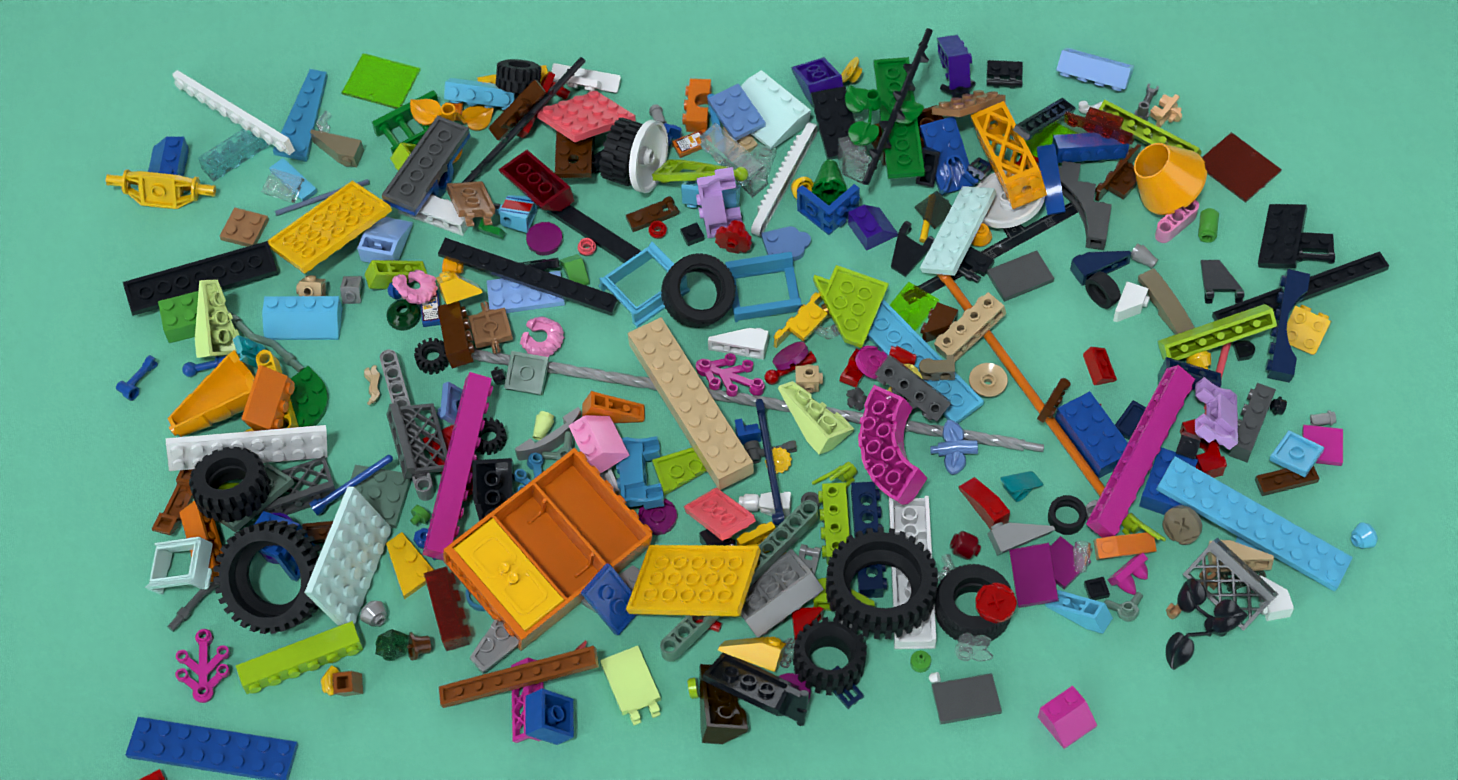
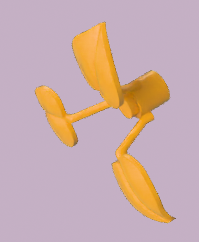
[410,99,494,163]

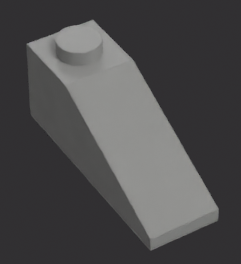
[988,522,1055,556]

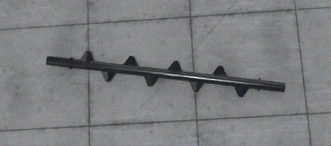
[862,28,933,185]
[463,57,586,182]

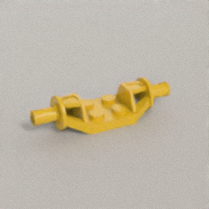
[106,169,216,209]

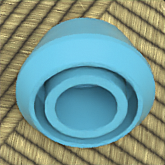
[1351,522,1378,549]

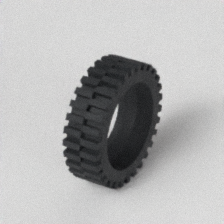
[213,520,322,634]
[826,527,938,639]

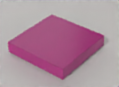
[1302,425,1343,466]

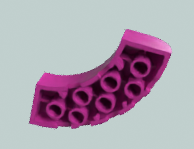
[858,385,927,505]

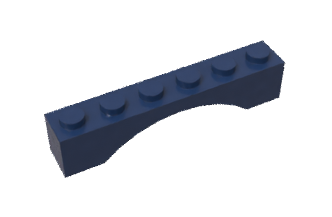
[1265,269,1310,383]

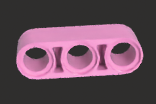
[1155,200,1199,243]

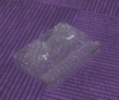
[261,168,304,203]

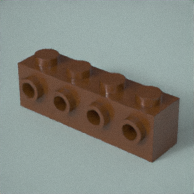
[437,301,475,369]

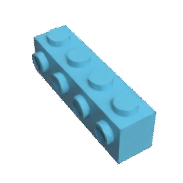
[444,78,519,110]

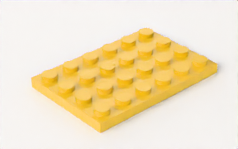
[268,180,392,274]
[626,545,761,616]

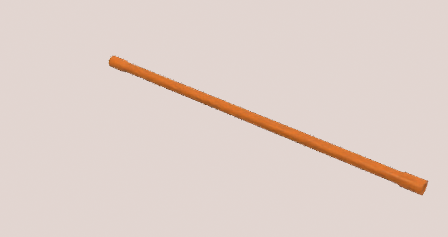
[937,274,1105,496]

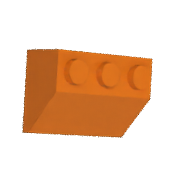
[241,365,295,431]

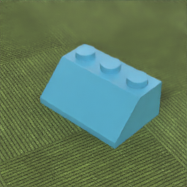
[681,181,741,209]

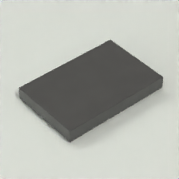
[987,250,1054,302]
[931,673,1002,725]

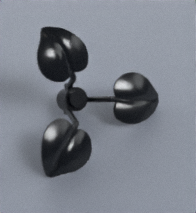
[1166,579,1248,670]

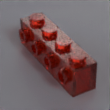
[424,566,471,651]

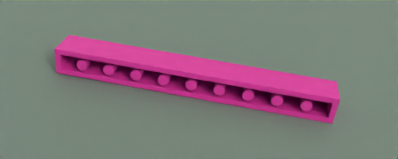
[1086,365,1195,538]
[422,372,493,561]

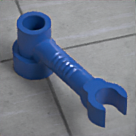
[116,355,158,401]

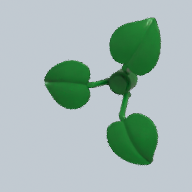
[845,85,924,146]

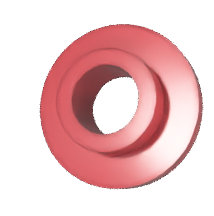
[578,238,596,256]

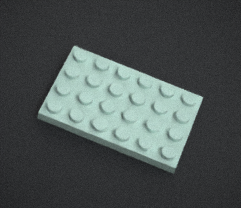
[304,486,392,626]

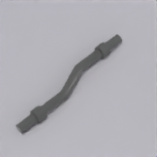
[167,581,220,632]

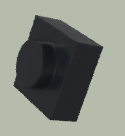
[680,222,705,246]

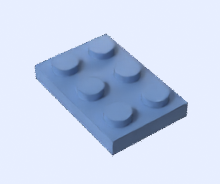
[708,83,766,142]

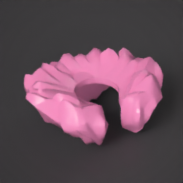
[392,270,438,305]
[520,316,565,357]

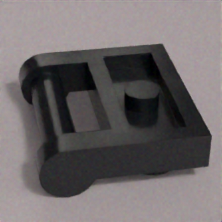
[1298,232,1335,264]

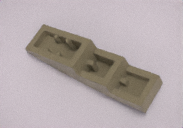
[1138,268,1195,335]

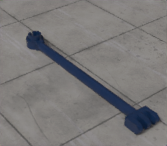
[756,399,785,526]

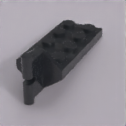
[702,653,809,726]

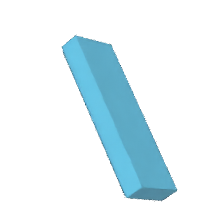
[269,158,317,201]

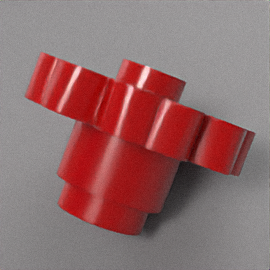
[715,220,752,254]

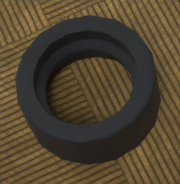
[1085,271,1121,309]
[1048,495,1087,535]

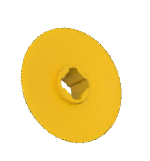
[841,57,862,83]

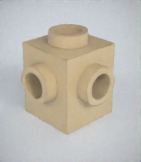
[296,275,326,296]
[795,364,823,393]

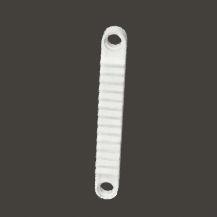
[751,122,818,237]

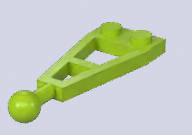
[652,159,748,183]

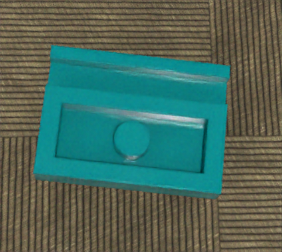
[233,335,269,368]

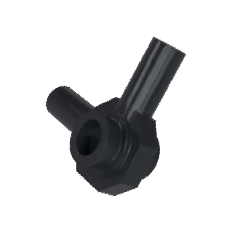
[940,80,976,98]

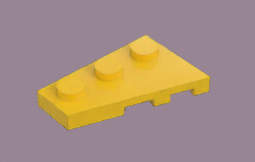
[386,532,437,599]

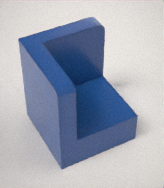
[735,418,762,445]

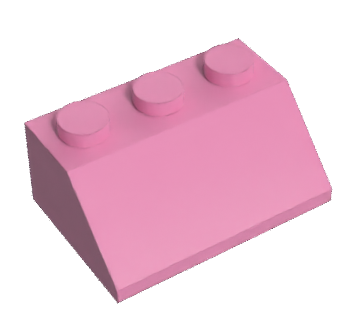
[569,415,630,474]

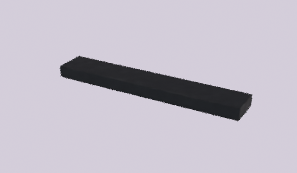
[1013,98,1076,141]
[547,205,641,263]

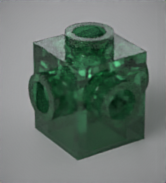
[375,629,409,661]

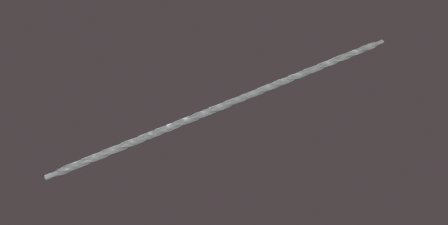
[472,349,1044,452]

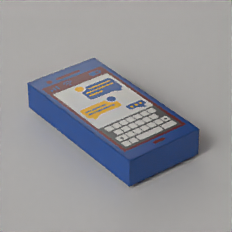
[421,290,440,327]

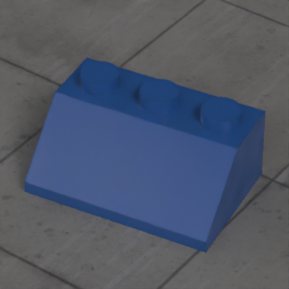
[148,136,189,176]

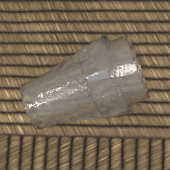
[1072,541,1093,573]

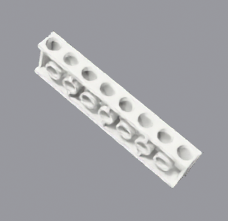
[888,496,936,649]

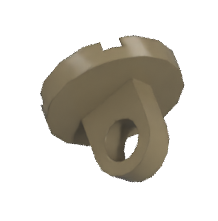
[1163,505,1202,545]

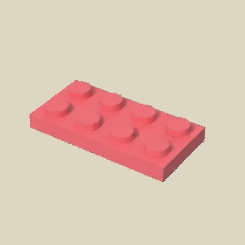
[683,487,756,541]

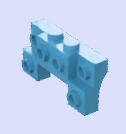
[616,436,664,509]

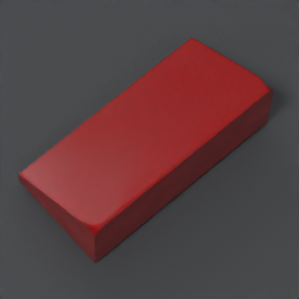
[1083,347,1117,385]

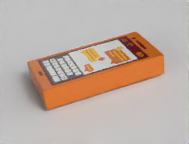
[672,129,712,158]

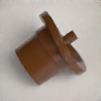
[406,632,431,661]

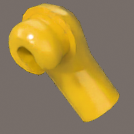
[321,665,339,696]

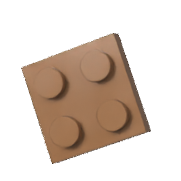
[220,207,269,247]

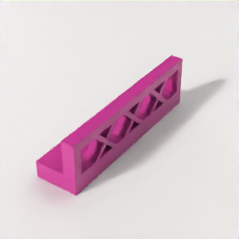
[511,657,544,743]

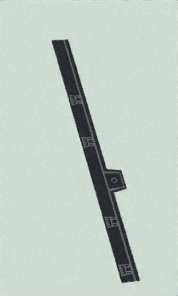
[901,202,1078,305]

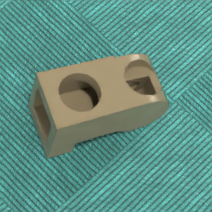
[919,355,955,381]

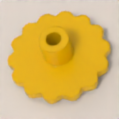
[765,447,792,474]

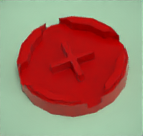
[975,583,1017,623]

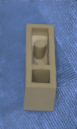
[310,129,364,168]

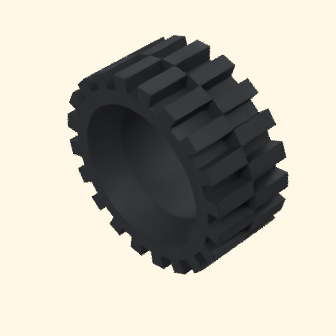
[599,117,643,186]
[793,617,867,695]

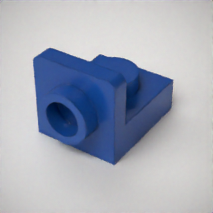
[664,123,682,146]

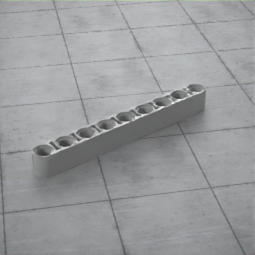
[380,349,435,501]

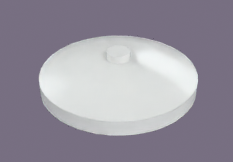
[629,120,668,193]
[976,170,1045,228]

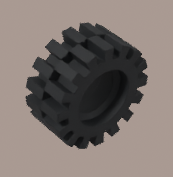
[414,338,449,375]
[475,417,507,455]

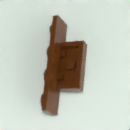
[488,80,546,141]
[1095,144,1141,201]

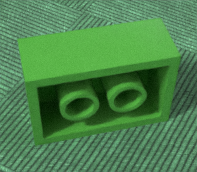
[158,291,199,343]

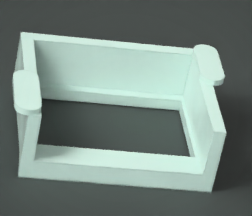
[144,537,213,595]

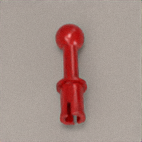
[764,351,816,385]

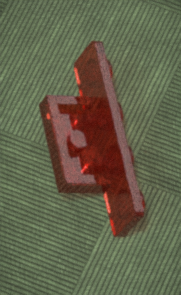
[1064,107,1134,145]

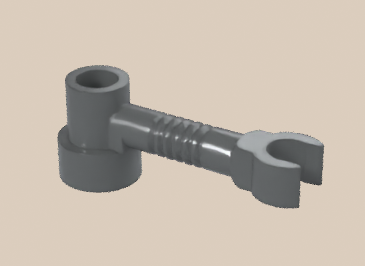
[1134,83,1159,121]
[744,440,797,464]

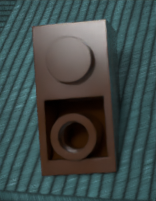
[920,302,958,342]

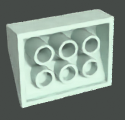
[741,70,811,150]

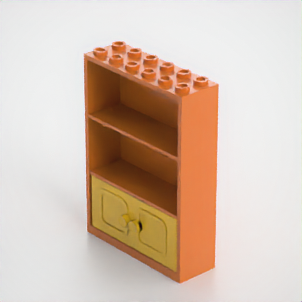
[443,448,653,651]

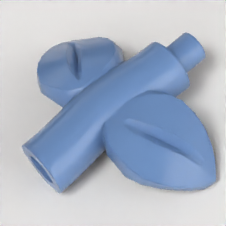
[930,420,978,475]

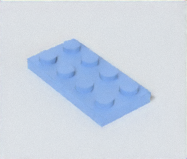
[487,271,565,313]

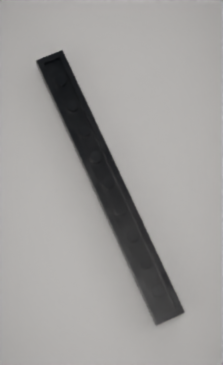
[438,238,618,315]
[1212,251,1389,321]

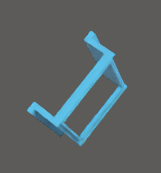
[598,242,690,328]

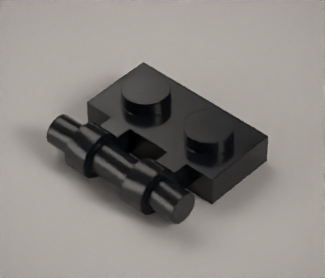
[986,60,1023,89]
[956,246,994,283]

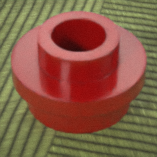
[648,221,667,238]

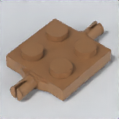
[468,301,513,354]

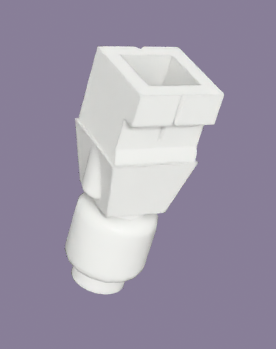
[739,492,792,517]

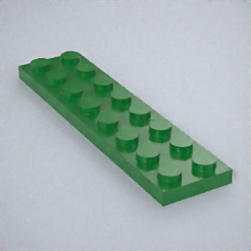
[873,57,925,179]

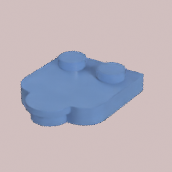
[761,226,811,261]

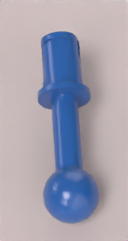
[182,356,226,377]

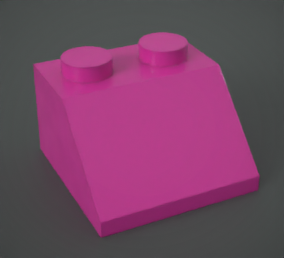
[1038,685,1097,749]

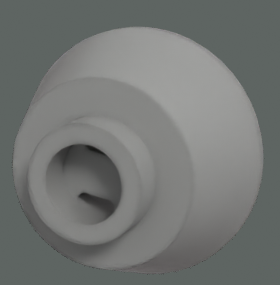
[360,600,387,626]

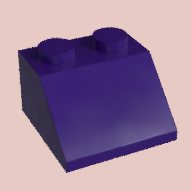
[848,204,898,251]

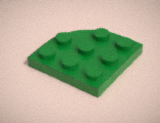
[286,366,328,427]

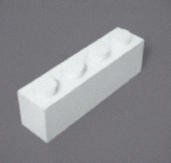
[398,194,468,236]

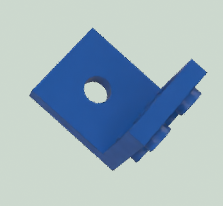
[797,184,860,235]
[254,511,315,582]

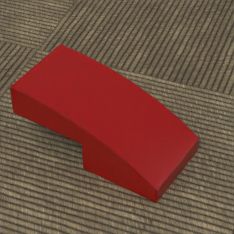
[839,349,865,388]

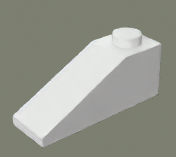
[708,328,769,360]

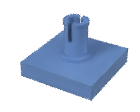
[437,381,463,425]

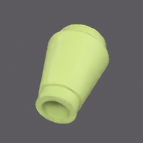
[532,411,554,441]

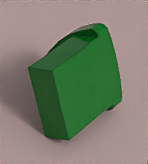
[478,217,506,239]

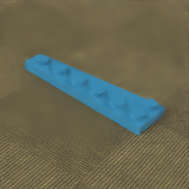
[273,69,328,162]

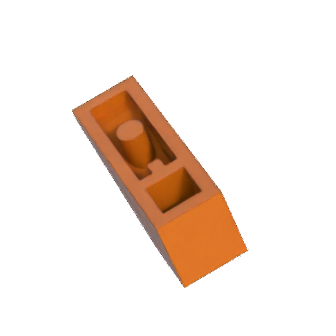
[582,391,644,423]
[1093,532,1157,560]

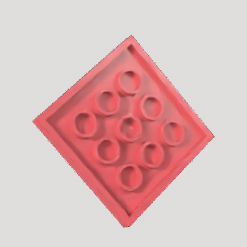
[536,91,636,142]

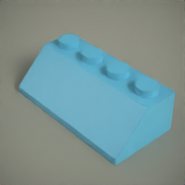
[262,296,343,340]

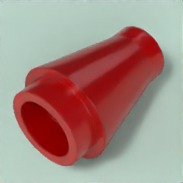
[889,345,917,365]

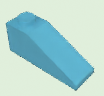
[1045,590,1113,634]

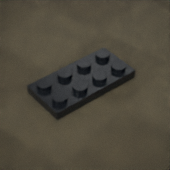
[810,86,862,160]
[1258,204,1307,268]

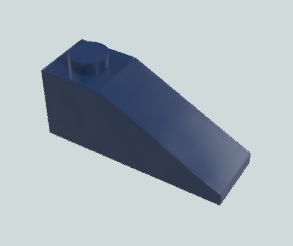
[1070,251,1132,286]
[1158,357,1222,390]

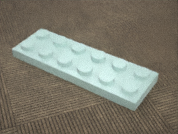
[920,186,997,276]

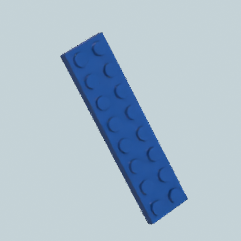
[125,717,298,780]

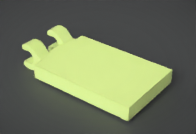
[600,646,661,726]

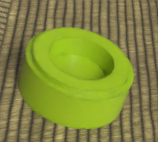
[688,677,699,699]

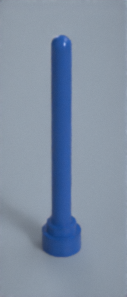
[309,455,393,516]

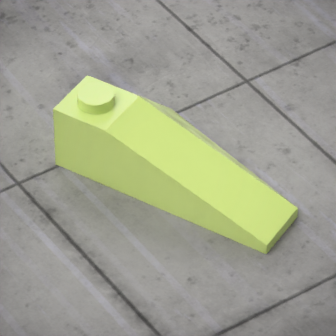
[195,280,240,358]
[778,381,854,455]

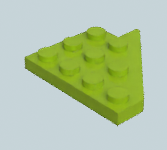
[813,265,889,348]

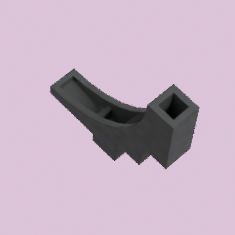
[1025,161,1112,250]

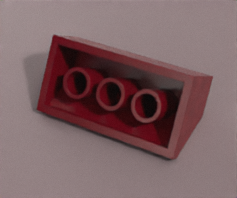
[499,150,574,211]

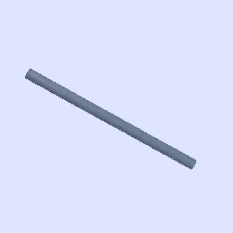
[275,179,369,216]

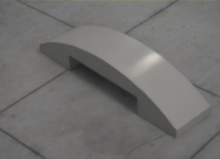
[515,407,582,461]

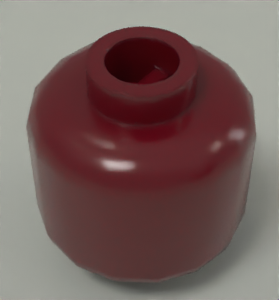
[950,531,981,560]

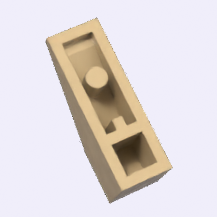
[1207,539,1274,572]

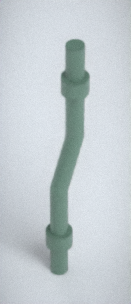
[227,309,304,373]

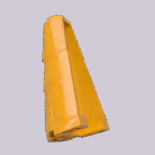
[167,350,255,437]

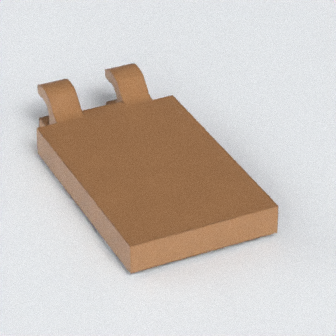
[447,181,495,227]

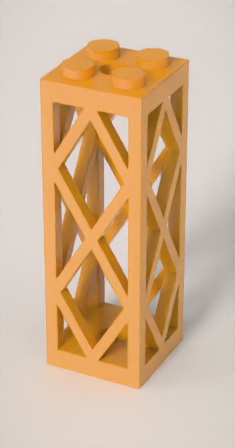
[970,101,1047,209]

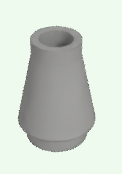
[1131,244,1158,268]

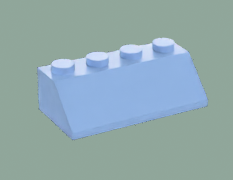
[1056,48,1134,91]

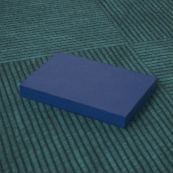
[580,563,637,635]

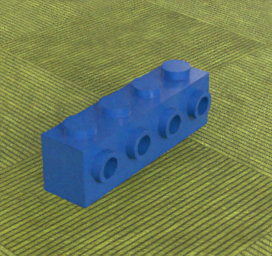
[1052,131,1129,163]

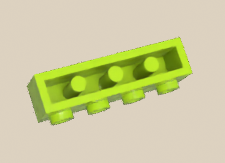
[818,482,849,565]

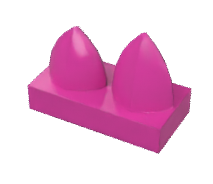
[1107,553,1148,595]

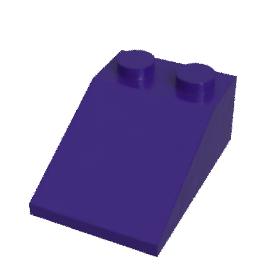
[791,57,843,104]

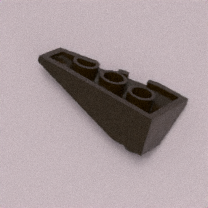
[699,664,748,744]

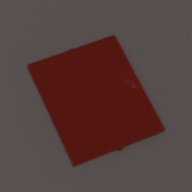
[1202,132,1282,203]

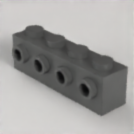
[875,354,951,421]
[1229,383,1276,463]

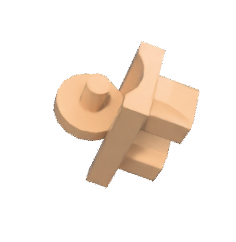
[1150,94,1182,128]

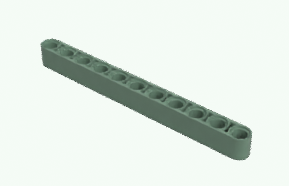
[660,500,818,662]

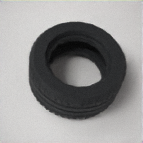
[661,253,736,328]

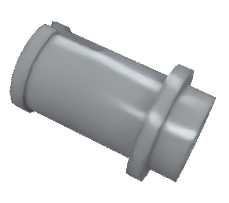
[649,104,666,124]
[1310,410,1336,426]

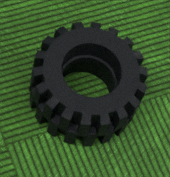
[496,59,541,94]

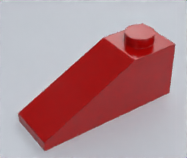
[958,477,1010,530]

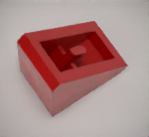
[792,607,824,643]

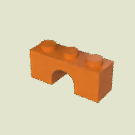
[682,78,712,132]

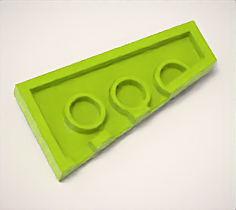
[652,447,707,496]

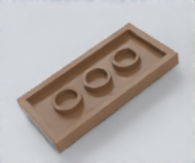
[932,90,1006,117]

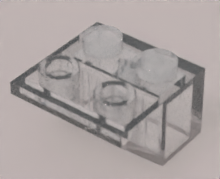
[838,137,871,185]

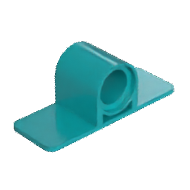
[1000,471,1044,502]

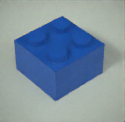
[525,688,574,745]

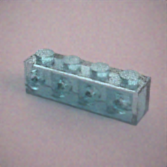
[198,129,270,182]

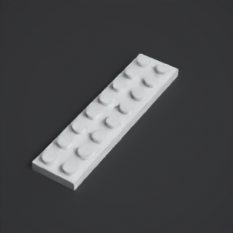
[166,425,328,471]

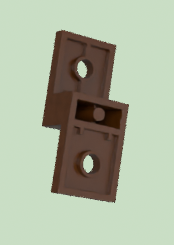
[555,130,595,178]

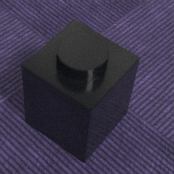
[1176,431,1202,459]

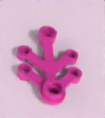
[695,353,765,397]
[175,629,230,703]

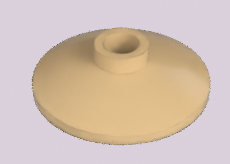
[969,363,1008,397]

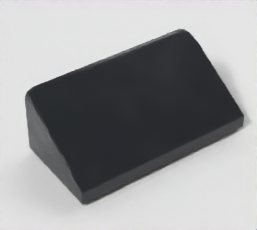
[916,146,940,187]

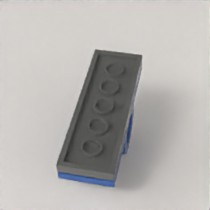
[382,116,471,216]

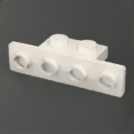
[552,63,621,93]

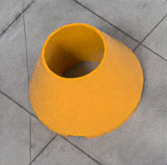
[1134,143,1207,215]

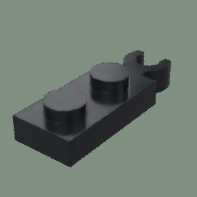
[519,258,560,271]

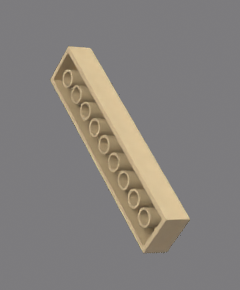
[628,317,754,491]

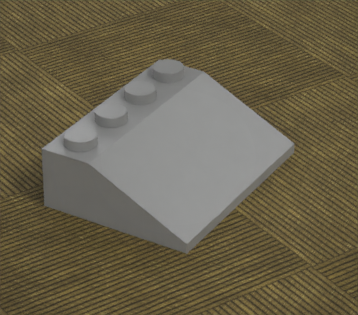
[740,549,824,638]

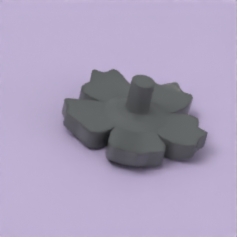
[846,387,867,411]

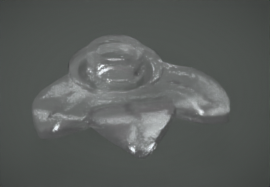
[955,633,993,661]

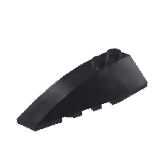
[472,458,515,521]

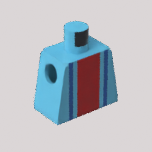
[493,195,538,233]

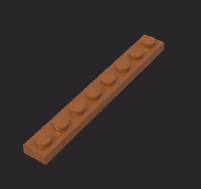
[439,645,599,708]

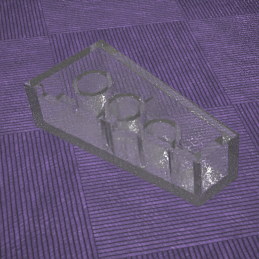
[700,122,768,198]

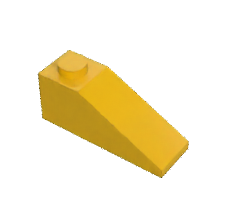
[718,637,786,672]

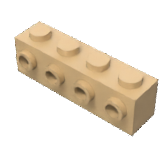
[934,292,1006,363]

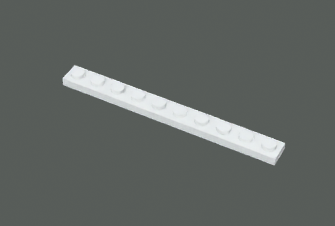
[172,70,295,155]

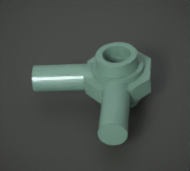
[542,432,573,461]
[1104,592,1143,622]

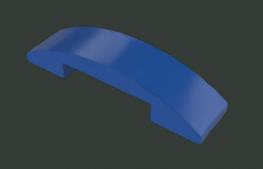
[1037,144,1066,215]

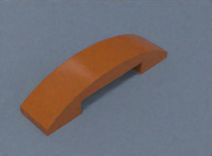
[152,469,193,535]

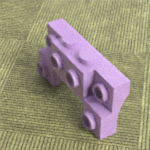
[696,167,742,238]
[1195,377,1238,450]

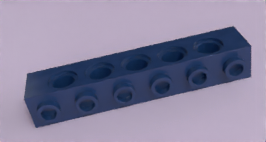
[851,482,887,598]

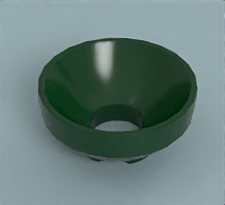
[387,299,421,331]

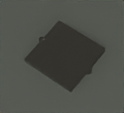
[914,191,952,229]

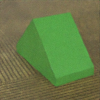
[560,254,590,286]

